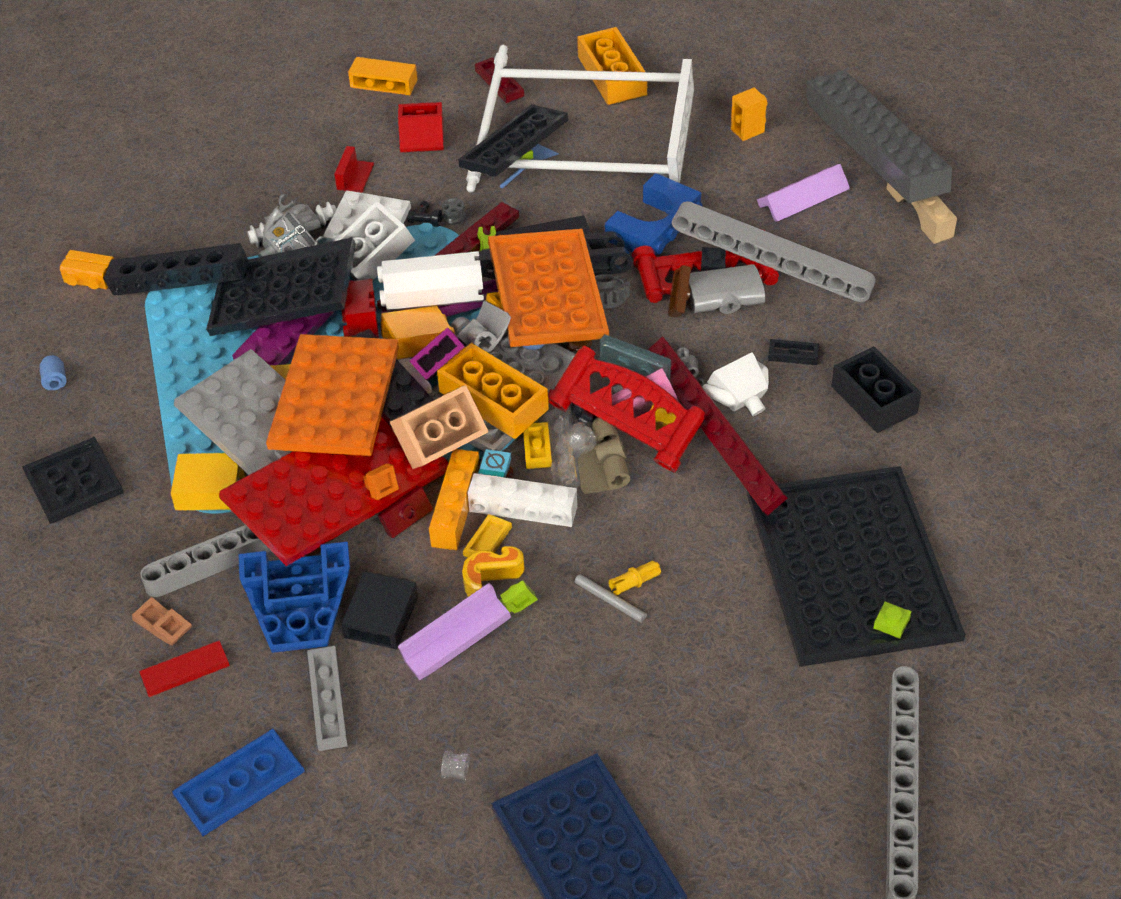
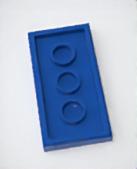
[172,729,305,836]

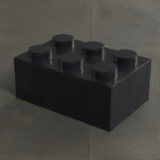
[831,346,921,433]

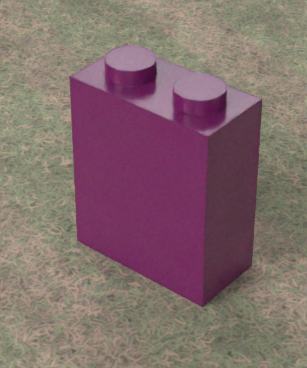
[409,327,465,381]

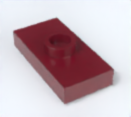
[377,487,433,538]

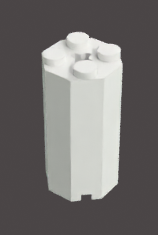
[377,251,484,311]

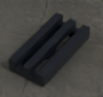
[768,339,819,365]

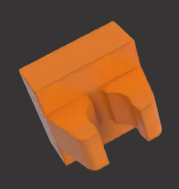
[363,464,399,500]

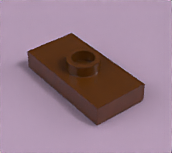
[668,265,691,317]

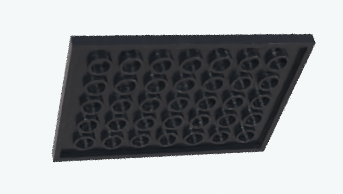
[747,466,965,667]

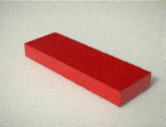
[139,640,230,697]

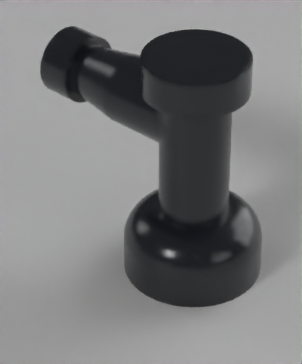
[408,201,443,227]

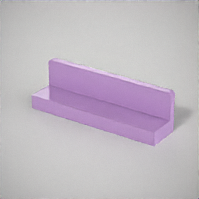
[757,164,850,222]
[398,583,511,680]

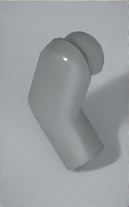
[676,347,699,377]

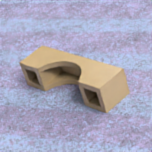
[887,182,957,244]

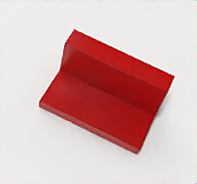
[334,146,374,193]

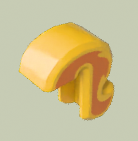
[462,546,524,597]

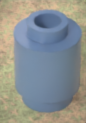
[39,355,67,390]

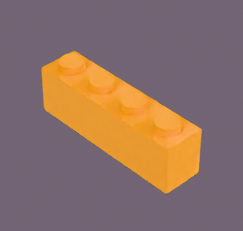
[429,449,480,550]

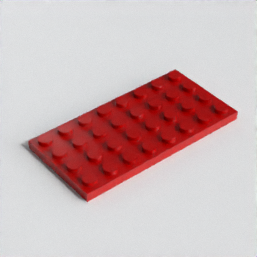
[219,417,449,566]

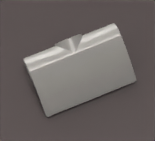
[689,265,765,314]
[451,300,511,353]

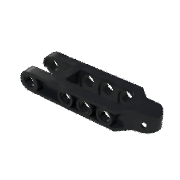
[477,231,633,279]

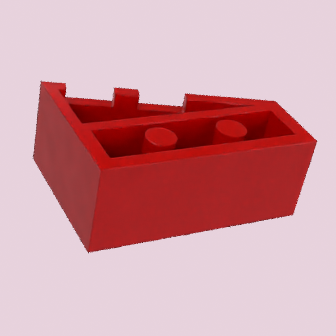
[342,279,379,338]

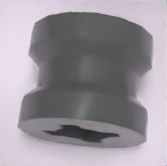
[442,198,465,225]

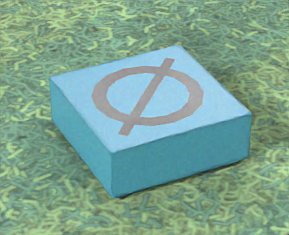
[480,449,511,478]

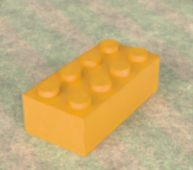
[577,27,647,105]
[437,343,549,439]

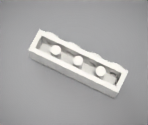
[468,473,577,527]

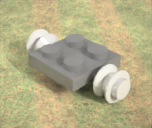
[247,202,337,247]

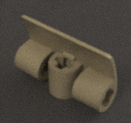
[568,418,630,494]

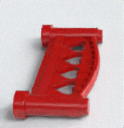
[632,229,779,303]
[548,346,706,473]

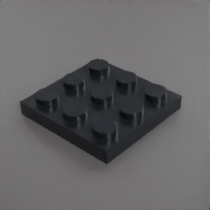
[22,437,124,524]

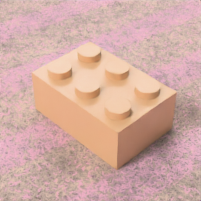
[390,385,489,469]

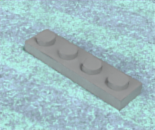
[307,646,348,751]

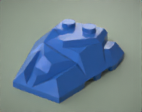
[239,541,350,653]

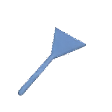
[500,144,559,188]

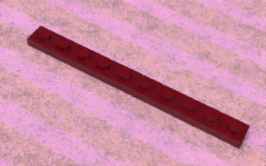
[645,336,787,515]

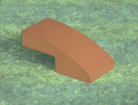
[132,597,192,646]

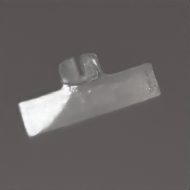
[545,406,596,488]

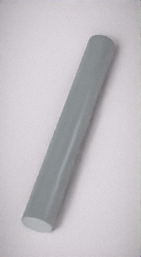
[575,574,647,623]

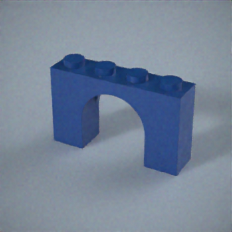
[605,173,702,255]

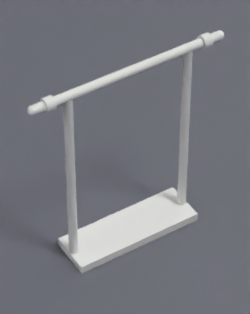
[466,45,694,193]

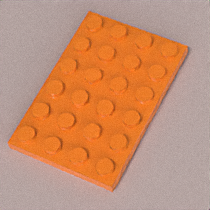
[488,229,609,347]
[266,334,399,456]

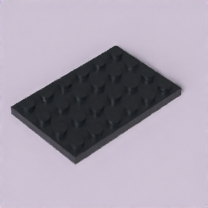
[206,237,356,336]

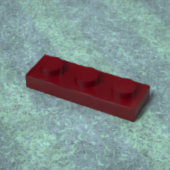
[475,57,524,103]

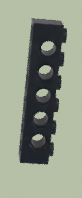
[104,243,249,295]

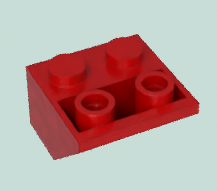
[398,102,444,152]

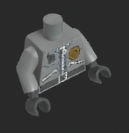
[258,194,327,257]

